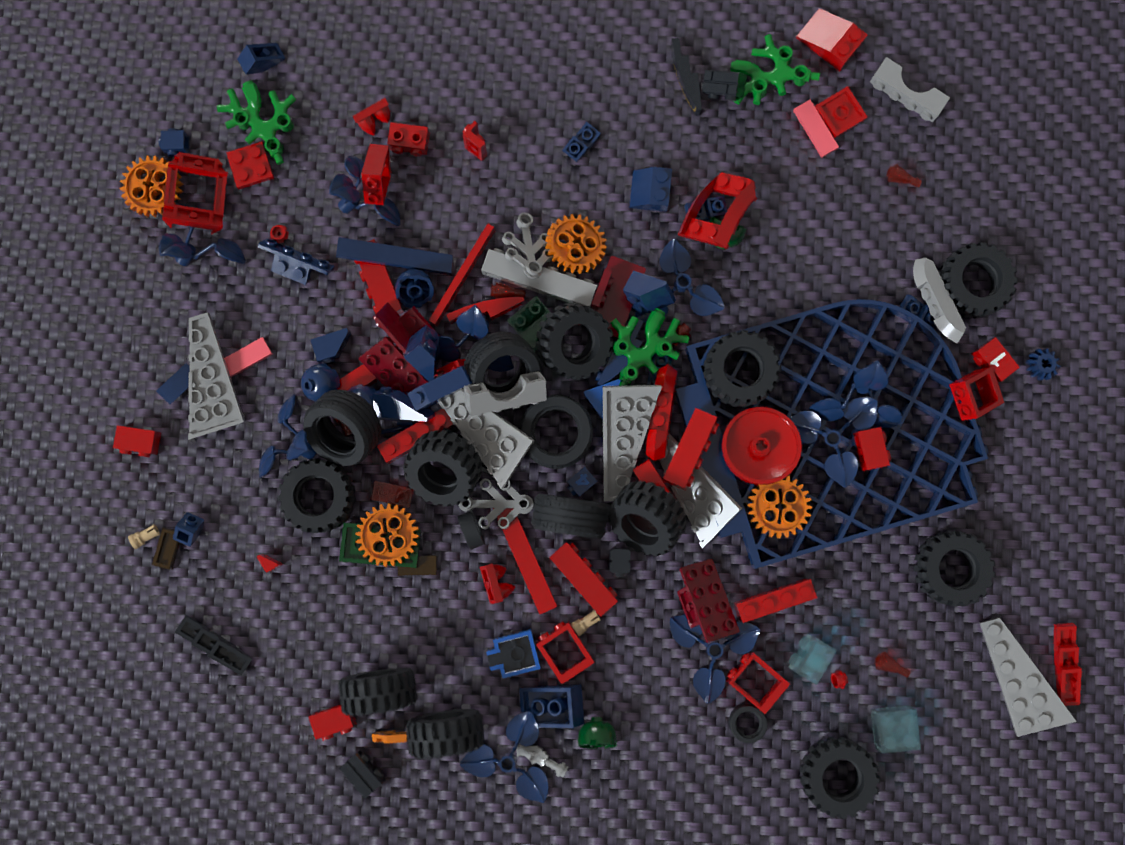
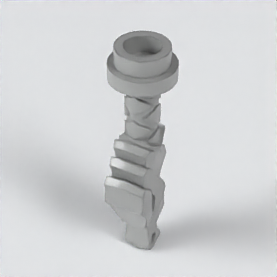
[516,743,568,778]

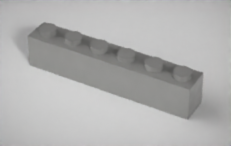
[481,248,597,308]

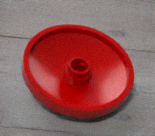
[722,407,802,485]

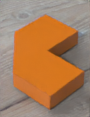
[372,730,408,743]

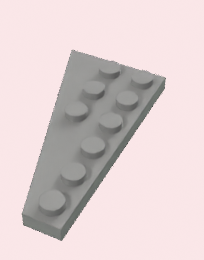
[188,312,245,440]
[437,374,535,489]
[602,385,662,501]
[659,433,742,548]
[979,617,1077,737]

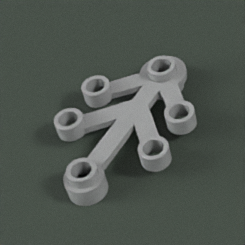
[502,212,553,279]
[459,478,534,529]

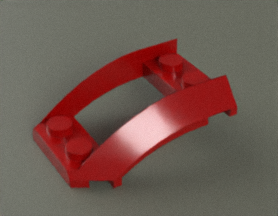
[162,152,228,235]
[678,172,757,249]

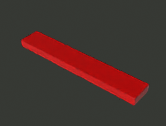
[429,224,495,327]
[493,508,557,614]

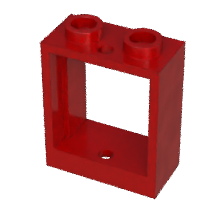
[361,144,391,205]
[949,367,1005,421]
[536,621,595,684]
[726,651,790,714]

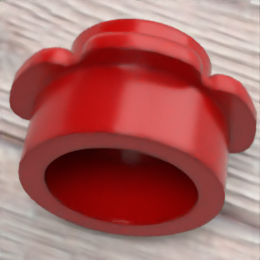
[270,225,289,243]
[831,670,848,689]

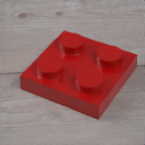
[815,86,868,139]
[226,141,274,189]

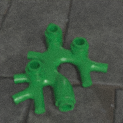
[730,34,820,105]
[217,81,297,165]
[610,308,689,386]

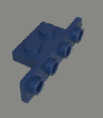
[258,239,335,285]

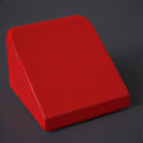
[257,554,283,573]

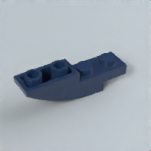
[595,319,644,386]

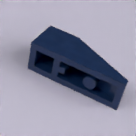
[408,366,472,411]
[373,387,435,422]

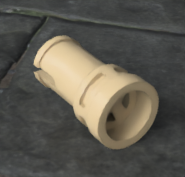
[128,524,160,549]
[570,610,600,636]

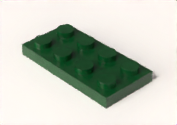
[339,523,421,568]

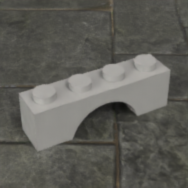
[870,57,950,122]
[464,371,546,416]

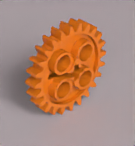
[120,156,183,217]
[545,214,607,274]
[747,476,812,538]
[355,503,420,567]

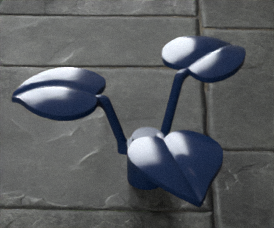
[329,155,401,227]
[159,204,246,266]
[635,239,724,323]
[439,305,514,372]
[809,360,901,428]
[259,394,316,479]
[789,397,878,488]
[670,615,760,704]
[460,711,549,803]

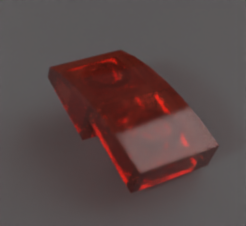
[371,481,414,508]

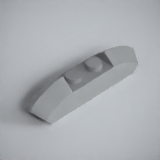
[913,258,966,343]

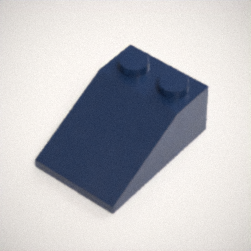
[519,684,584,728]

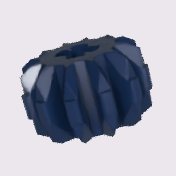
[1025,348,1061,381]

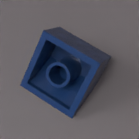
[629,167,672,212]
[623,271,676,313]
[404,325,440,381]

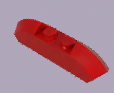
[646,364,677,461]

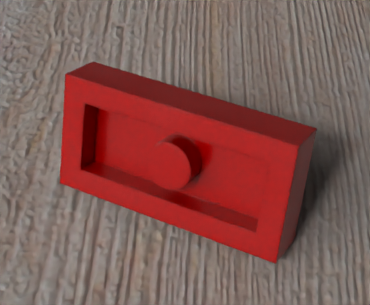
[352,98,390,136]
[480,563,515,604]

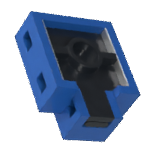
[486,629,541,679]

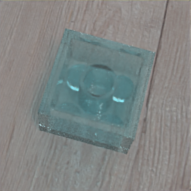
[789,634,837,685]
[871,706,921,753]

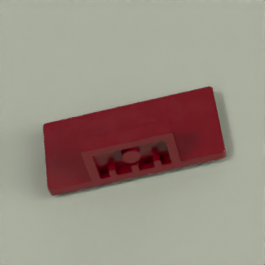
[591,256,646,338]
[373,302,439,355]
[359,336,429,395]
[677,559,740,643]

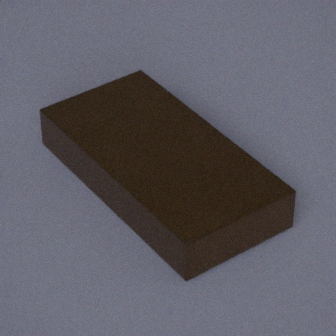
[152,528,180,570]
[398,555,437,576]

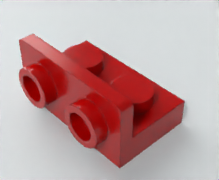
[463,121,487,161]

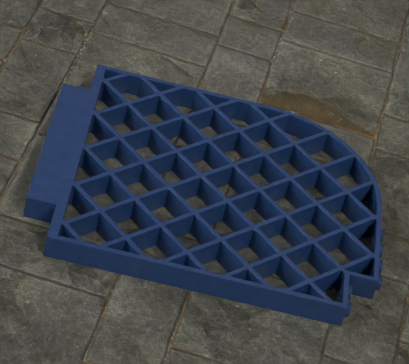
[675,299,988,569]

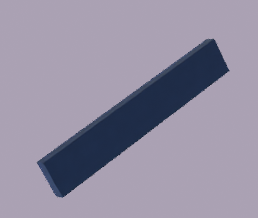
[336,237,453,275]

